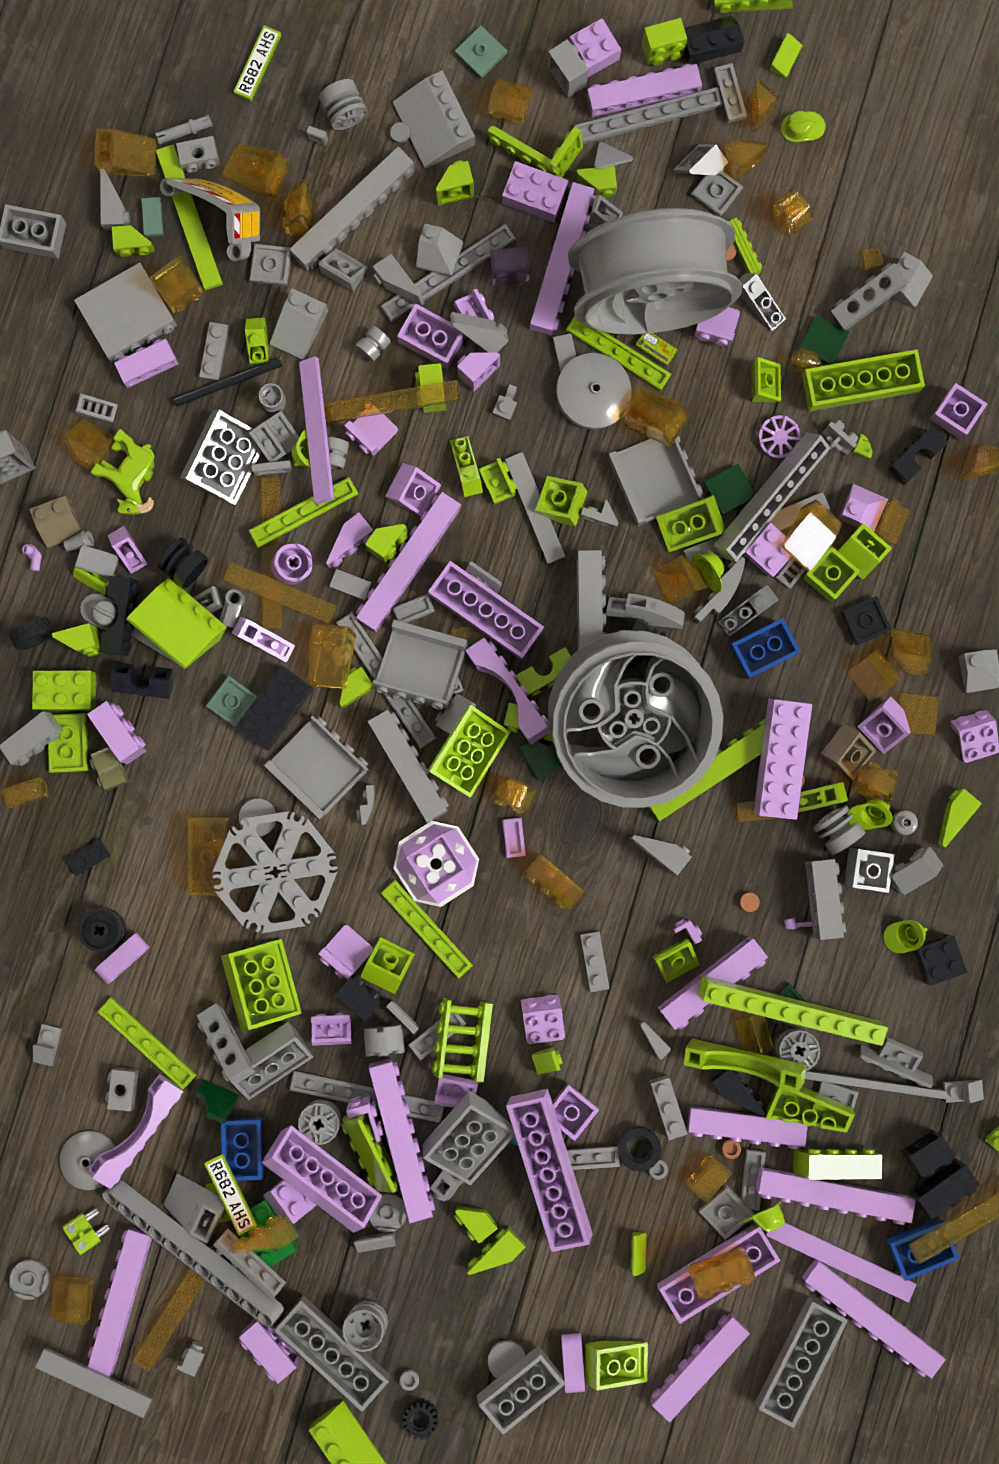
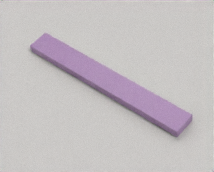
[299,356,334,505]
[765,1222,917,1302]

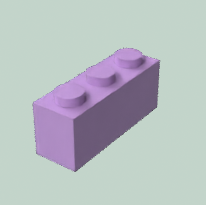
[114,339,179,388]

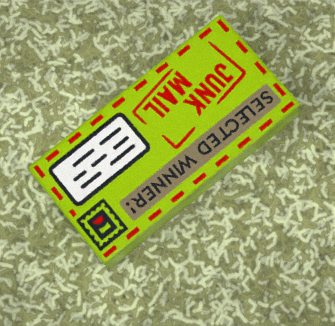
[636,333,678,367]

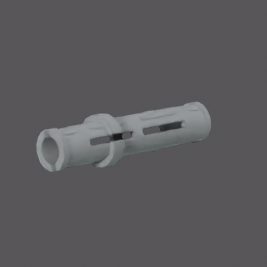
[156,114,213,145]

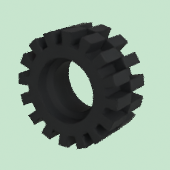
[402,1399,439,1440]

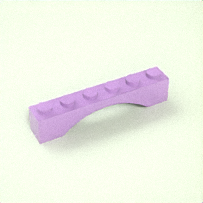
[465,638,550,745]
[87,1074,183,1189]

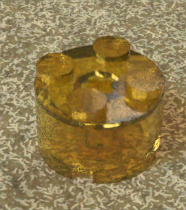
[771,188,814,235]
[854,762,898,801]
[492,775,537,814]

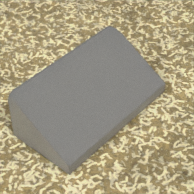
[75,545,119,577]
[354,1232,396,1252]

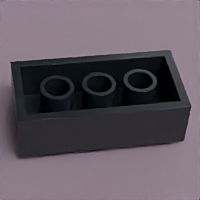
[235,665,314,751]

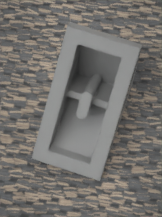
[590,195,623,225]
[193,586,224,613]

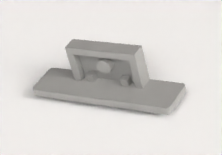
[859,1037,933,1088]

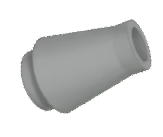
[64,530,94,551]

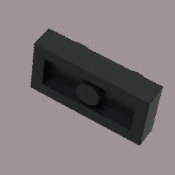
[66,839,111,876]

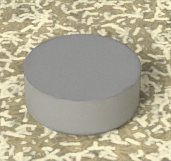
[390,122,410,143]
[648,1159,668,1180]
[399,1369,419,1391]

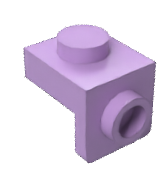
[672,919,703,944]

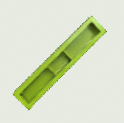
[728,218,762,275]

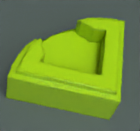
[853,434,872,460]

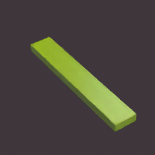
[566,316,671,391]
[249,477,358,548]
[381,880,473,979]
[97,997,197,1090]

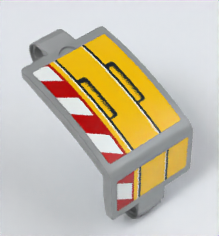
[160,178,260,261]

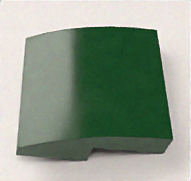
[703,464,755,516]

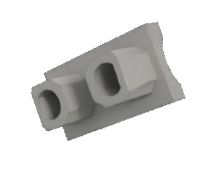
[821,420,858,456]

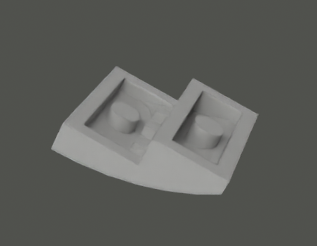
[249,411,300,463]

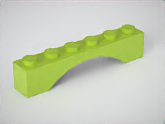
[684,1038,806,1092]

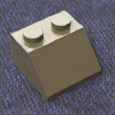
[29,496,82,548]
[821,724,876,780]

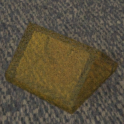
[751,79,780,132]
[847,648,901,702]

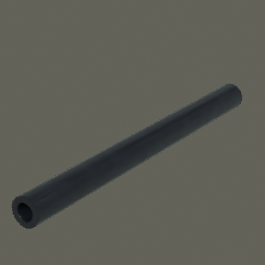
[173,358,283,407]

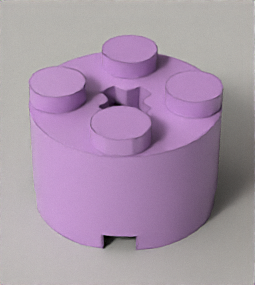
[271,544,313,585]

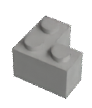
[891,846,943,895]

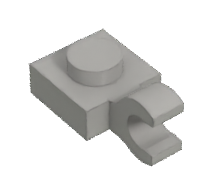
[493,384,517,421]

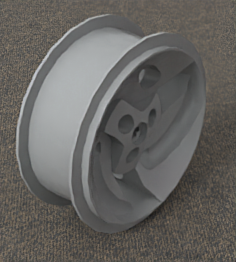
[568,209,742,335]
[548,630,723,808]

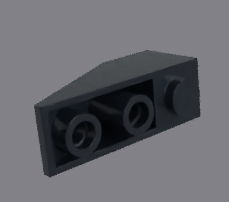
[710,1069,766,1117]

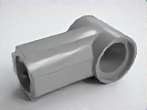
[219,589,245,628]

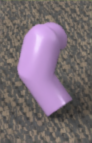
[22,544,42,571]

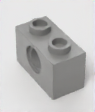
[176,136,220,173]
[105,1067,139,1111]

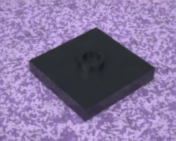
[840,596,892,646]

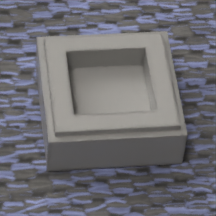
[307,126,328,146]

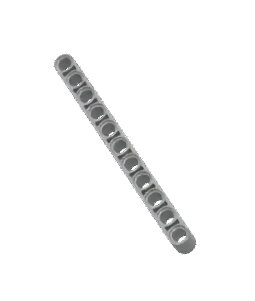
[102,1180,284,1327]

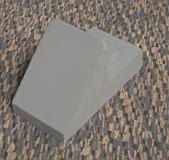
[580,499,618,530]
[33,1024,62,1066]
[943,1079,984,1103]

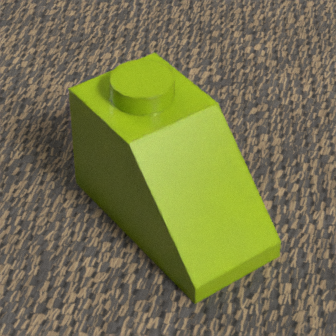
[576,166,617,198]
[340,667,374,708]

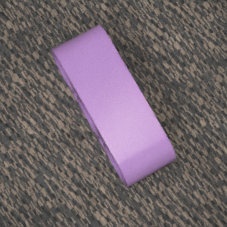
[95,933,150,985]
[561,1333,585,1393]

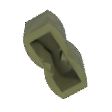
[90,747,129,791]

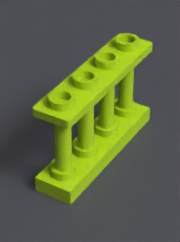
[432,998,493,1082]

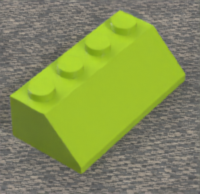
[309,1400,387,1464]

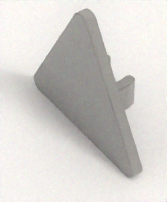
[594,142,633,169]

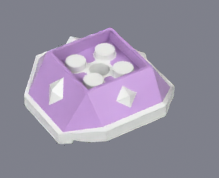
[394,821,479,907]

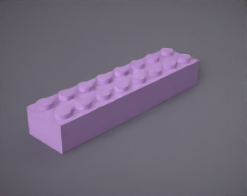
[369,1057,435,1223]
[506,1089,593,1252]

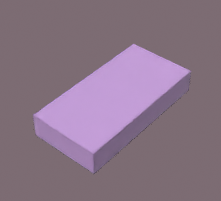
[502,818,526,858]

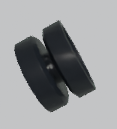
[78,908,126,952]

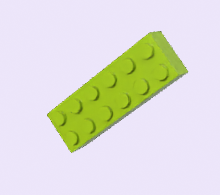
[802,349,925,412]

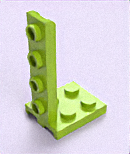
[488,126,583,178]

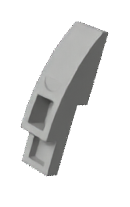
[693,557,745,624]
[606,593,685,629]

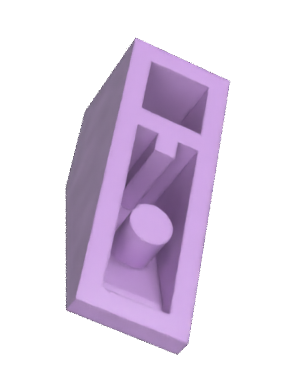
[231,617,295,662]

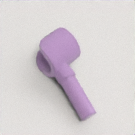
[784,917,813,929]

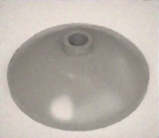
[60,1130,116,1190]

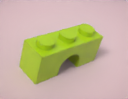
[516,647,571,698]

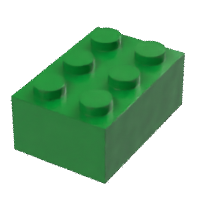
[232,1198,298,1267]

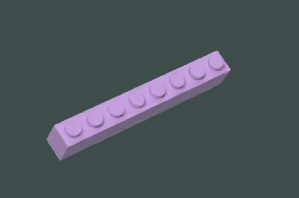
[530,182,596,336]
[356,492,461,632]
[755,1167,916,1225]
[86,1226,152,1378]
[802,1259,946,1379]

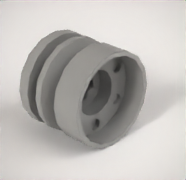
[319,79,368,130]
[813,805,866,855]
[774,1027,820,1071]
[298,1099,342,1145]
[342,1300,388,1352]

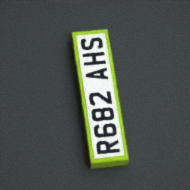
[234,26,282,101]
[204,1154,257,1235]

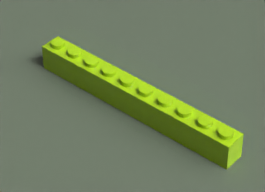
[696,976,888,1046]

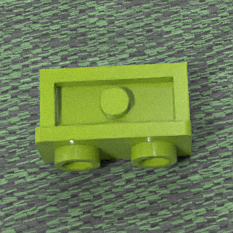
[479,458,517,505]

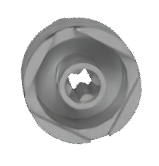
[364,1024,404,1056]

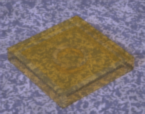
[898,693,939,736]

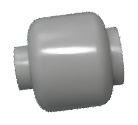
[890,810,918,836]

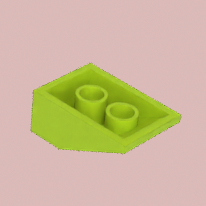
[656,495,726,552]
[585,1341,648,1391]

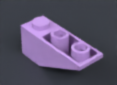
[326,512,374,568]

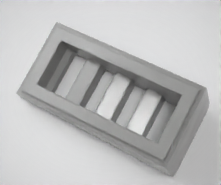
[75,393,118,423]
[776,547,815,589]
[639,1021,671,1060]

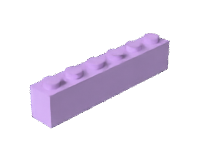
[587,64,702,117]
[686,1106,807,1149]
[651,1313,750,1422]

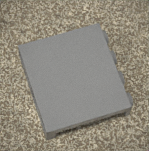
[74,263,177,363]
[608,428,703,527]
[373,620,468,710]
[264,716,369,819]

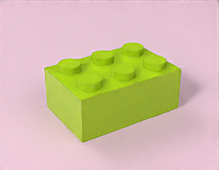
[32,671,96,711]

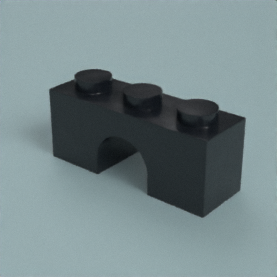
[888,426,949,485]
[111,662,173,699]

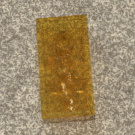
[188,817,230,896]

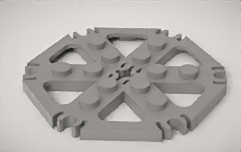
[212,811,337,933]

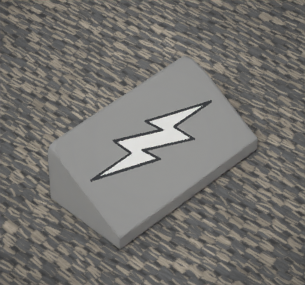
[465,562,502,593]

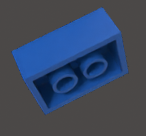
[729,618,801,680]
[221,1116,265,1181]
[885,1218,960,1281]

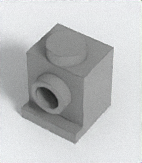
[430,1170,463,1201]
[176,1341,207,1377]

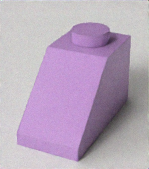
[108,526,147,574]

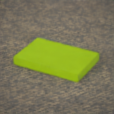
[48,713,89,773]

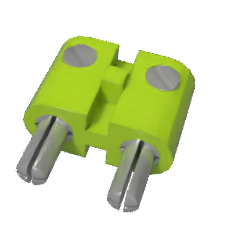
[62,1208,110,1255]

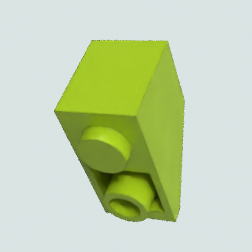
[112,225,155,257]
[245,318,269,364]
[531,1047,563,1075]
[455,1206,498,1243]

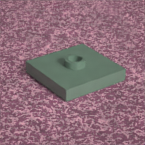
[455,26,507,79]
[206,675,258,728]

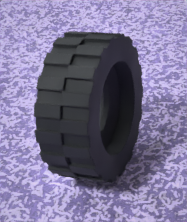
[9,617,55,650]
[618,1127,661,1172]

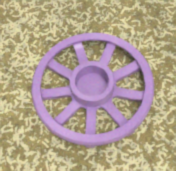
[759,415,801,458]

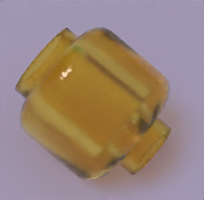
[791,348,821,374]

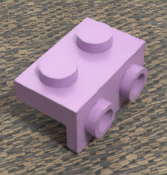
[454,289,494,321]
[311,1013,351,1046]
[434,1074,478,1108]

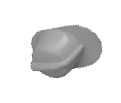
[80,594,118,630]

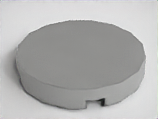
[239,798,277,836]
[369,1192,407,1233]
[9,1259,50,1300]
[488,1340,526,1378]

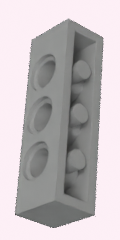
[831,263,910,330]
[197,1003,256,1085]

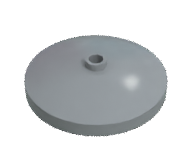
[556,353,632,430]

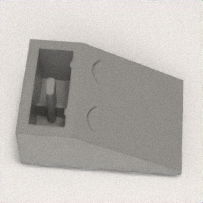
[164,1174,226,1243]

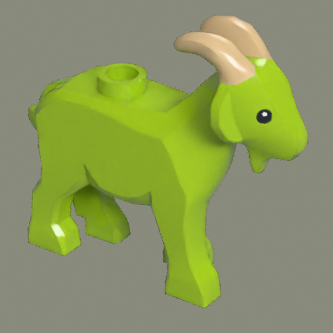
[91,429,155,515]

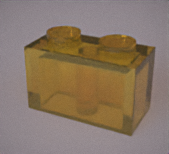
[1,777,50,808]
[687,1155,732,1203]

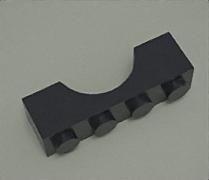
[99,576,140,656]

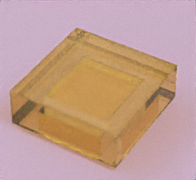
[860,247,884,270]

